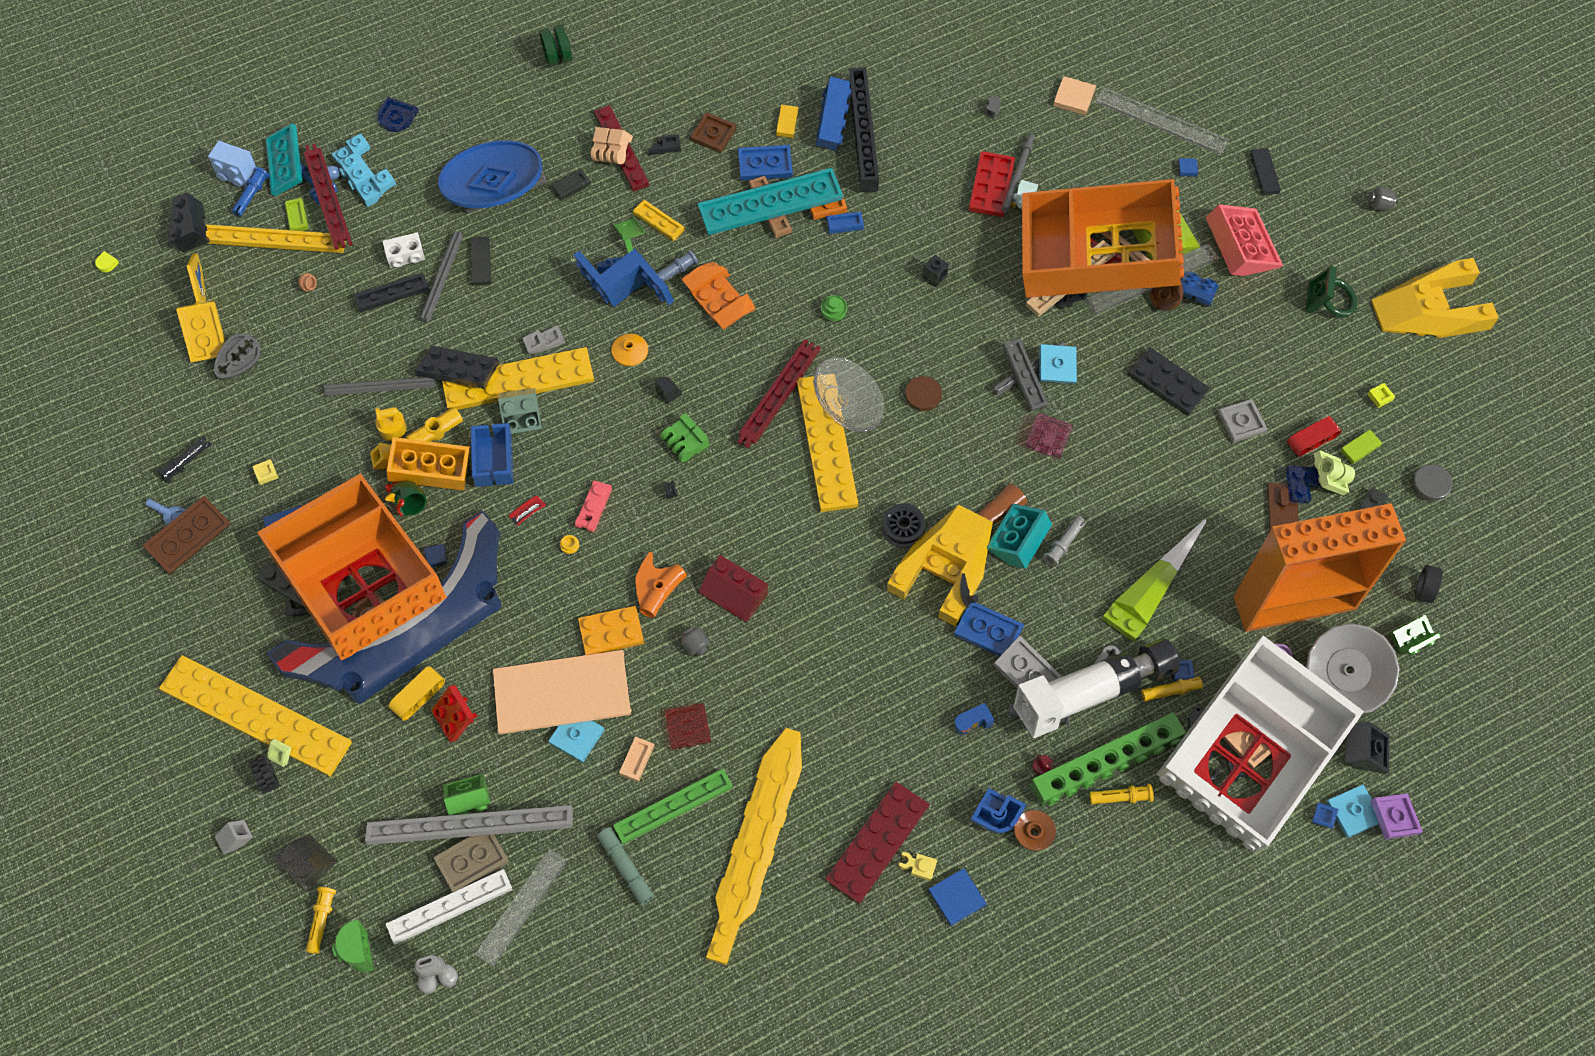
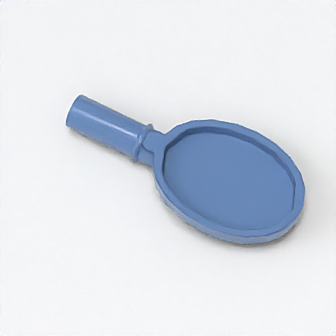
[146,499,187,525]

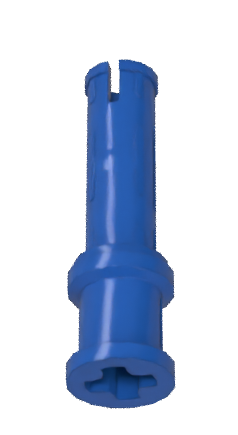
[231,167,269,217]

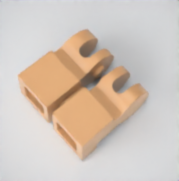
[591,127,633,164]

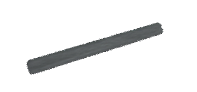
[420,231,463,322]
[324,377,436,395]

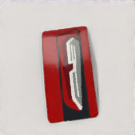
[509,495,546,526]

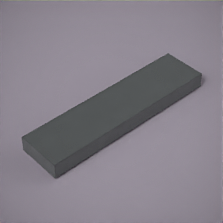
[1002,338,1049,412]

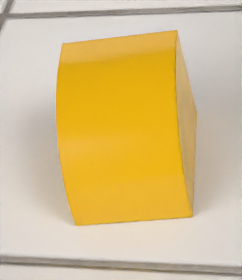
[370,443,391,470]

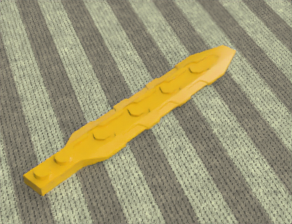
[706,728,802,966]

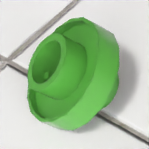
[821,295,847,321]

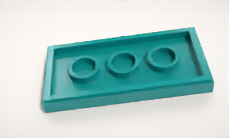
[266,123,302,197]

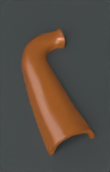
[978,483,1027,525]

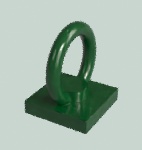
[1305,265,1358,318]

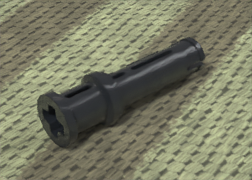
[157,436,211,483]

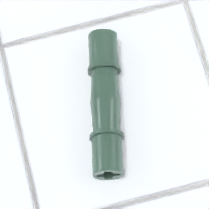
[597,827,655,906]

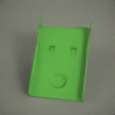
[613,216,644,253]

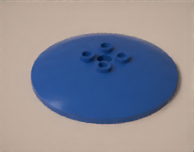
[438,140,543,208]

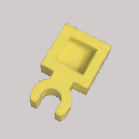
[898,852,937,881]

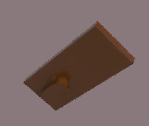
[1267,482,1299,530]

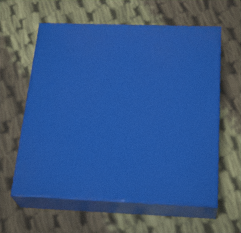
[928,868,987,927]

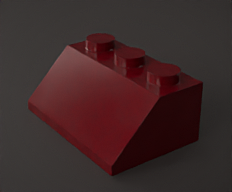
[698,555,768,623]

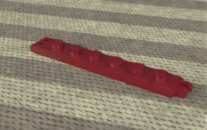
[303,143,353,250]
[738,339,821,448]

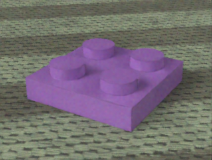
[1371,794,1423,840]

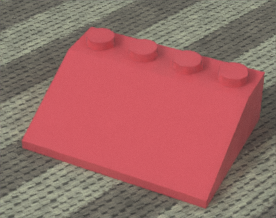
[1205,204,1283,276]

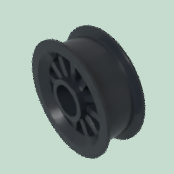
[882,503,925,548]

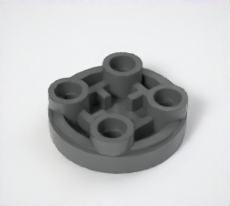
[1413,465,1453,501]

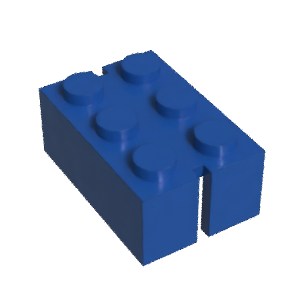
[471,423,514,487]

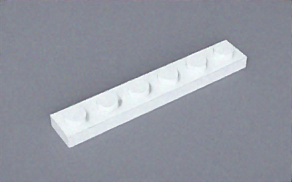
[386,869,513,945]

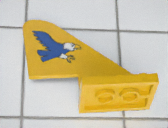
[176,253,225,362]

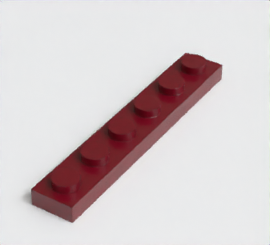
[594,105,649,192]

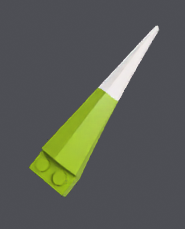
[1102,520,1206,642]

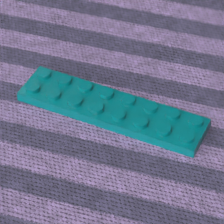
[698,168,843,235]

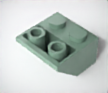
[498,388,542,434]

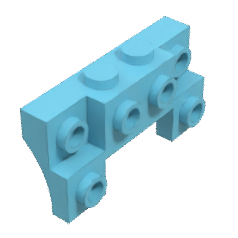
[332,134,396,207]

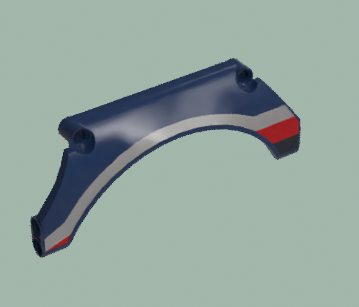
[266,510,502,704]

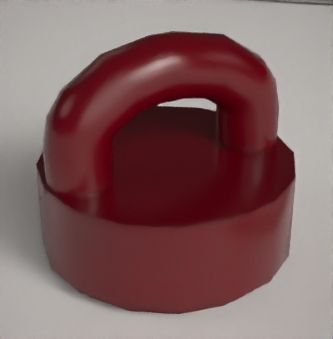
[1032,755,1053,776]

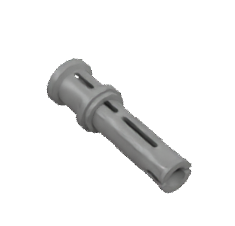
[1043,516,1086,567]

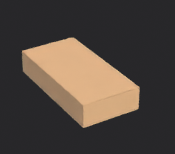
[619,737,654,782]

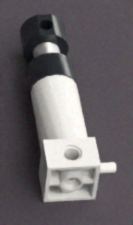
[1013,638,1180,739]

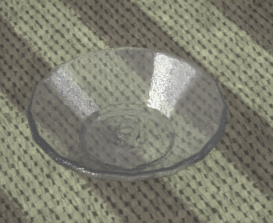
[813,357,885,433]

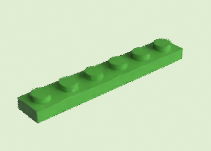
[613,769,733,845]

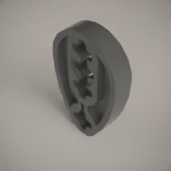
[214,333,260,380]

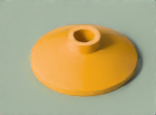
[611,334,648,366]

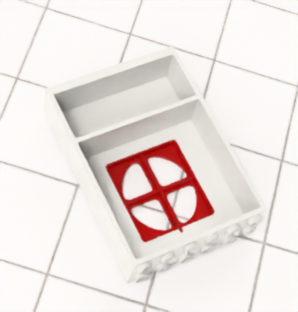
[1156,636,1364,852]

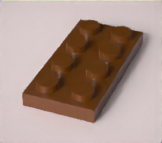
[142,496,231,575]

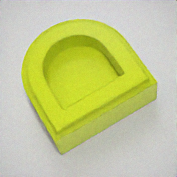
[95,251,119,272]

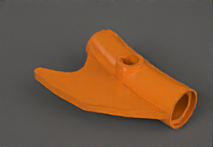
[635,552,687,618]

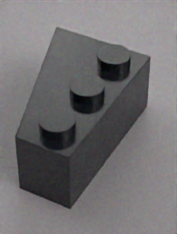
[168,193,210,253]

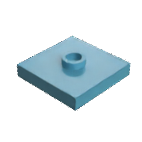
[1039,344,1077,384]
[548,721,605,763]
[1326,785,1379,838]

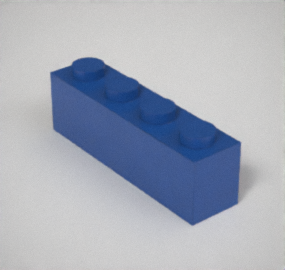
[815,76,852,150]

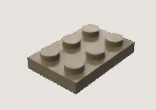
[433,834,509,892]

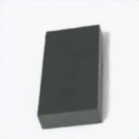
[552,170,591,201]

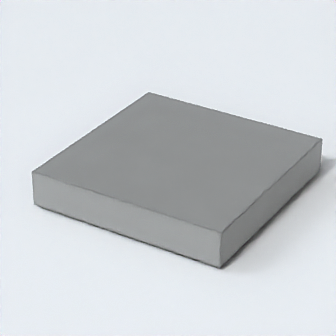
[1217,399,1268,443]

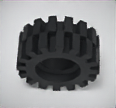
[249,754,279,794]

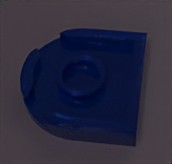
[378,97,419,132]

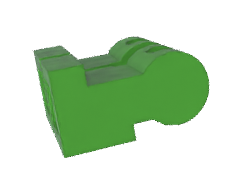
[660,413,710,462]

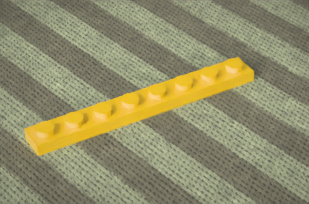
[206,225,346,253]

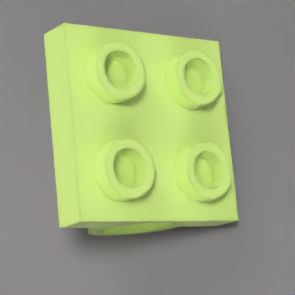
[1314,450,1355,495]

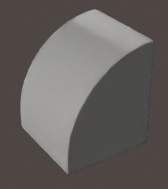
[215,820,253,854]

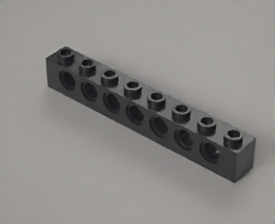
[849,67,879,193]

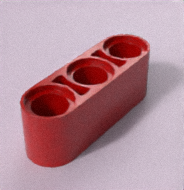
[1286,416,1342,457]

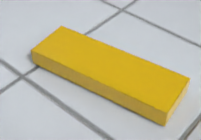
[633,200,685,242]

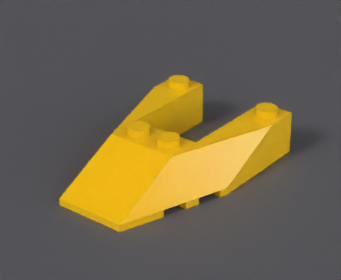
[1371,258,1499,338]
[887,505,993,627]

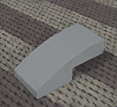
[523,325,566,354]

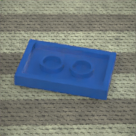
[738,145,793,180]
[954,603,1024,656]

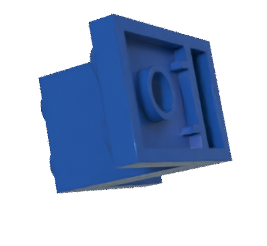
[574,249,674,307]

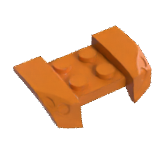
[681,262,756,330]

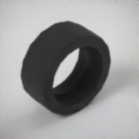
[1415,565,1443,604]

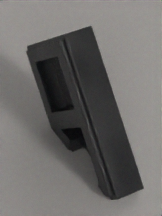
[649,134,681,155]

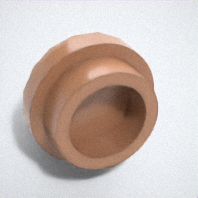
[298,273,317,291]

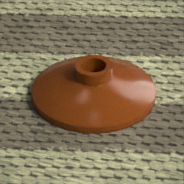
[1014,810,1056,851]

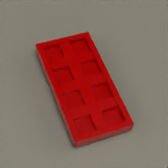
[969,151,1015,217]

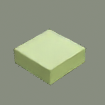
[267,739,291,767]

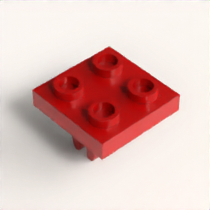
[431,685,478,742]

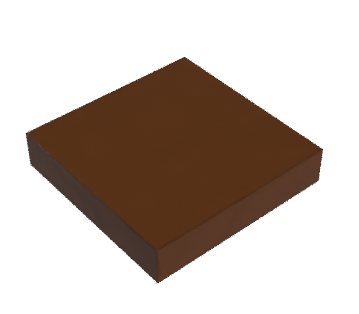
[690,112,737,154]

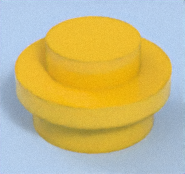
[560,535,579,554]

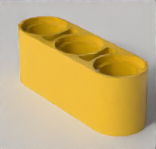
[389,666,445,721]

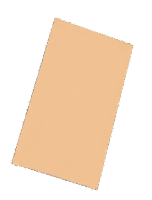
[493,650,632,734]

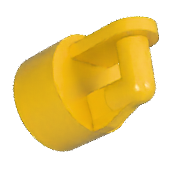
[375,407,407,441]

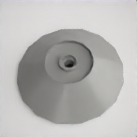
[1306,623,1399,713]

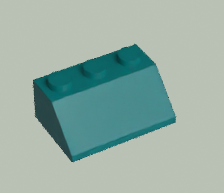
[987,504,1052,569]

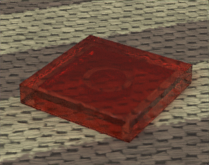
[665,703,711,750]

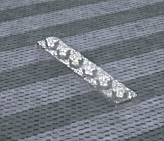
[475,849,567,967]

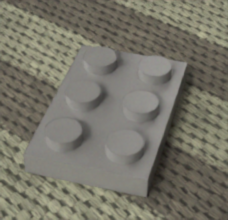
[993,636,1062,689]

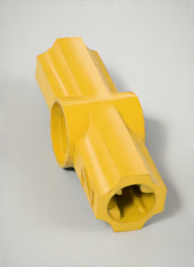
[406,407,463,442]

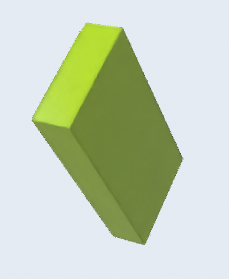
[285,198,309,231]
[1340,430,1382,464]

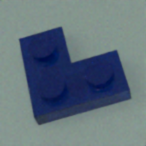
[1286,465,1323,504]

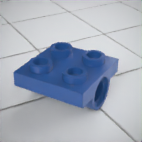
[1181,272,1219,306]

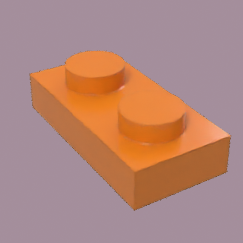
[810,197,847,220]

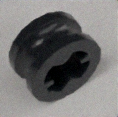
[664,481,678,499]

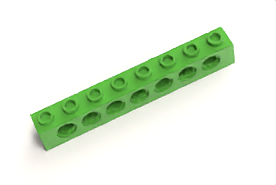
[1030,712,1186,806]

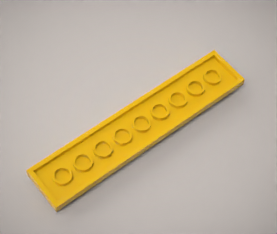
[159,655,352,777]

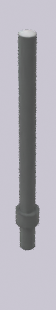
[1002,134,1035,212]

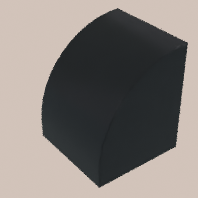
[655,376,682,404]

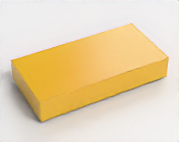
[776,105,798,138]

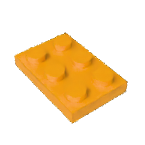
[578,606,644,655]

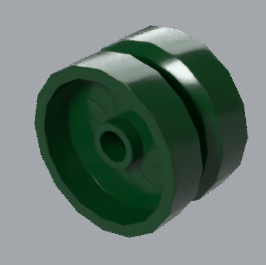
[539,24,572,67]

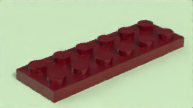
[825,782,930,905]

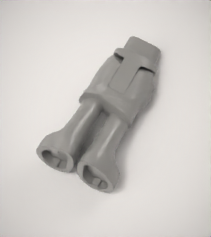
[414,955,458,994]

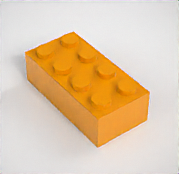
[387,437,470,491]

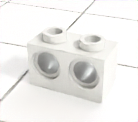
[383,232,425,268]

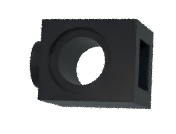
[922,255,949,287]

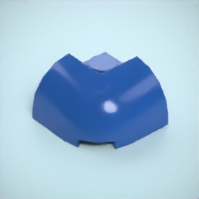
[970,788,1026,834]

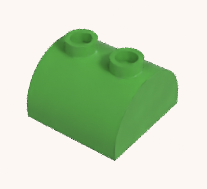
[443,773,491,815]
[332,920,374,972]

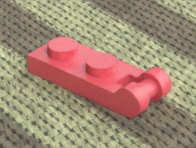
[575,481,612,532]

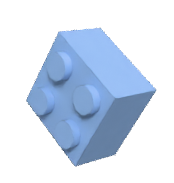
[208,141,256,188]

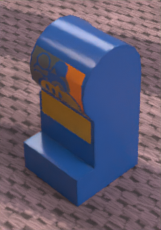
[954,703,994,736]

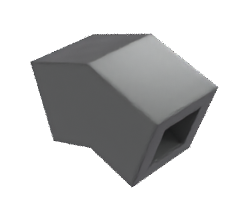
[985,97,1000,119]

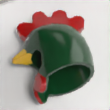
[385,480,427,517]

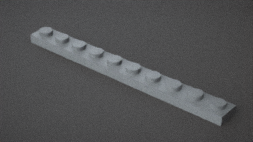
[365,805,573,845]

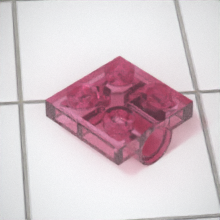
[1025,413,1073,459]

